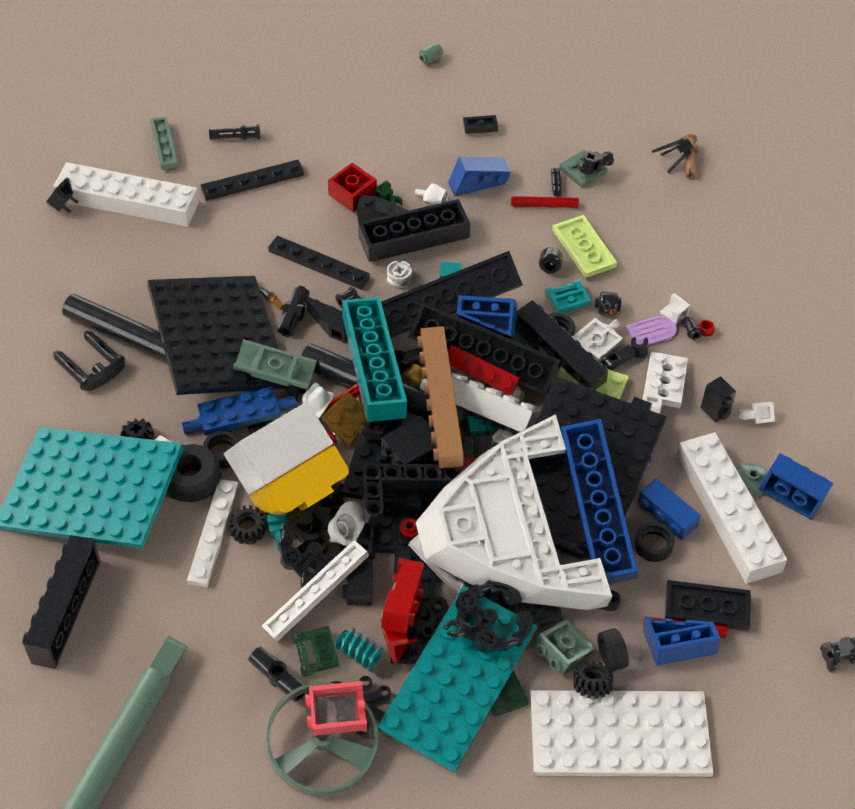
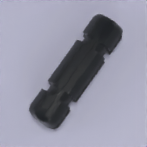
[551,167,562,196]

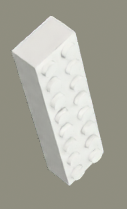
[53,162,199,227]
[676,432,787,584]

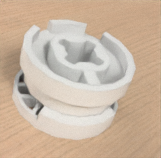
[387,261,412,289]

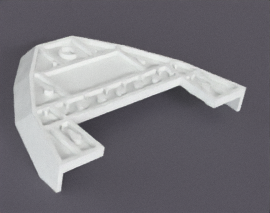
[416,415,612,610]

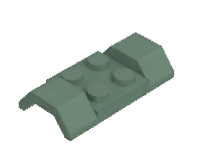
[233,339,317,390]

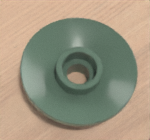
[736,463,768,497]

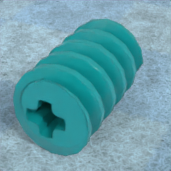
[335,628,383,672]

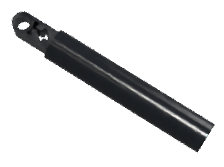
[62,293,168,363]
[301,343,468,428]

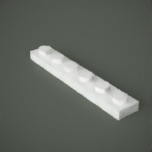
[187,479,239,588]
[262,540,369,642]

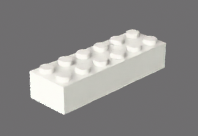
[419,370,540,432]

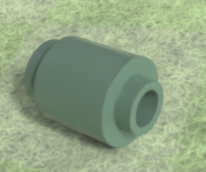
[419,43,443,65]

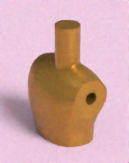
[400,364,423,388]

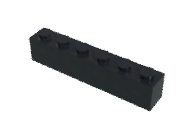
[516,300,608,390]

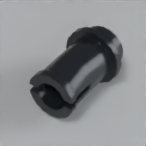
[682,316,701,340]

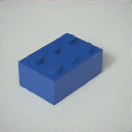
[758,453,834,520]

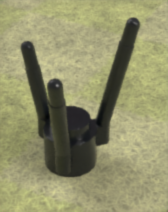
[651,136,693,173]

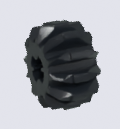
[120,418,154,440]

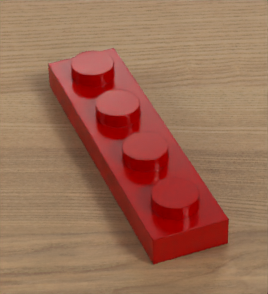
[448,345,521,395]

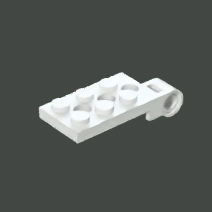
[642,352,688,414]

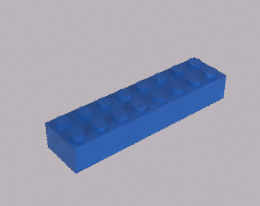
[561,419,638,584]

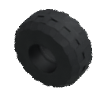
[166,444,221,502]

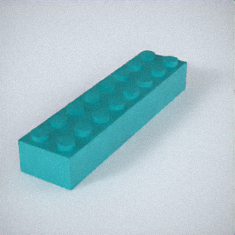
[342,297,407,422]

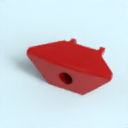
[381,618,418,664]

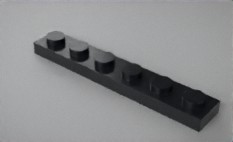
[200,159,304,201]
[268,235,370,290]

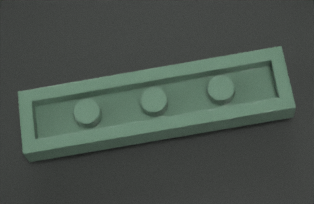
[150,116,178,170]

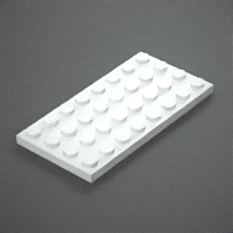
[530,690,713,777]

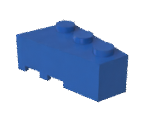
[448,157,511,196]
[457,295,517,340]
[643,617,720,666]

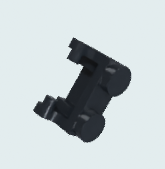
[820,637,855,672]

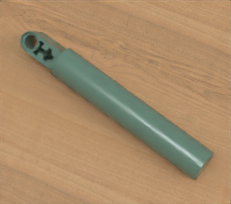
[62,636,187,809]

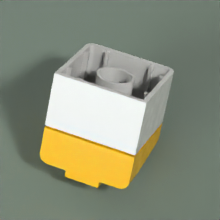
[224,401,349,515]

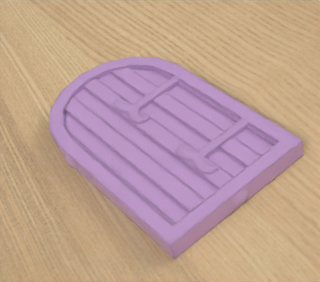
[625,316,677,346]

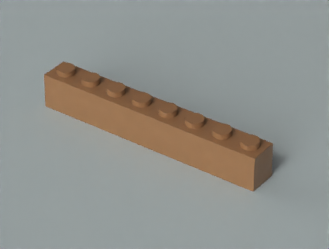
[417,326,463,468]

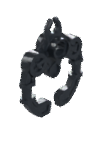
[278,510,347,588]
[444,580,533,653]

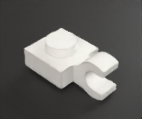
[739,402,775,424]

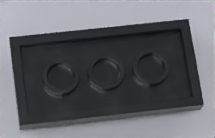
[665,580,751,631]

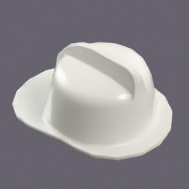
[302,383,334,419]
[328,501,365,546]

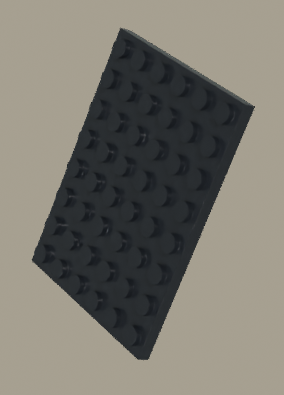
[147,276,289,395]
[529,376,667,552]

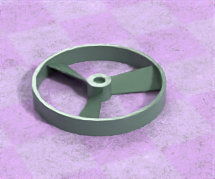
[266,682,378,796]

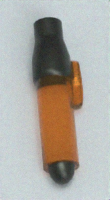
[259,287,284,310]

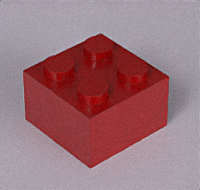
[328,163,377,212]

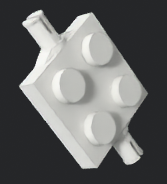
[572,318,623,362]

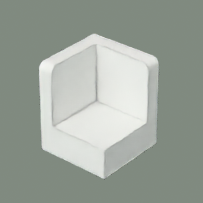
[660,293,690,325]

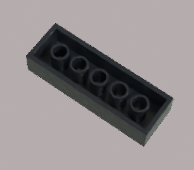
[358,199,470,262]
[22,535,101,669]

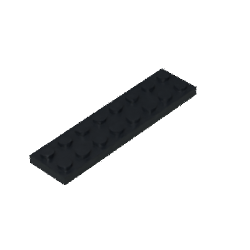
[381,251,523,338]

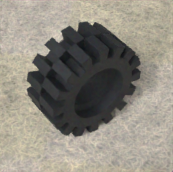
[229,505,266,544]
[573,661,613,699]

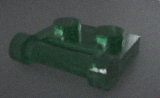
[292,626,339,677]
[490,670,529,717]

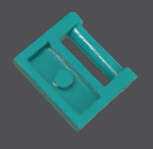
[545,279,592,313]

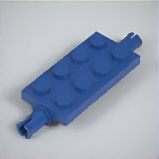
[181,386,297,436]

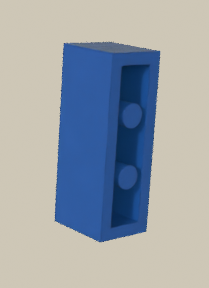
[638,478,701,540]

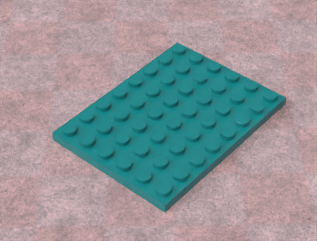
[0,427,184,549]

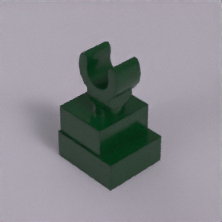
[374,180,403,205]

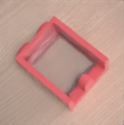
[305,681,367,737]

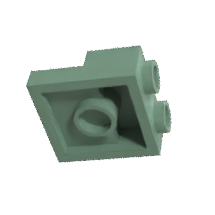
[533,620,596,675]

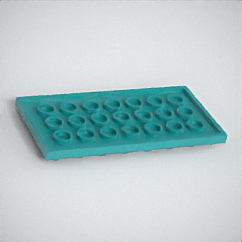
[377,585,538,774]

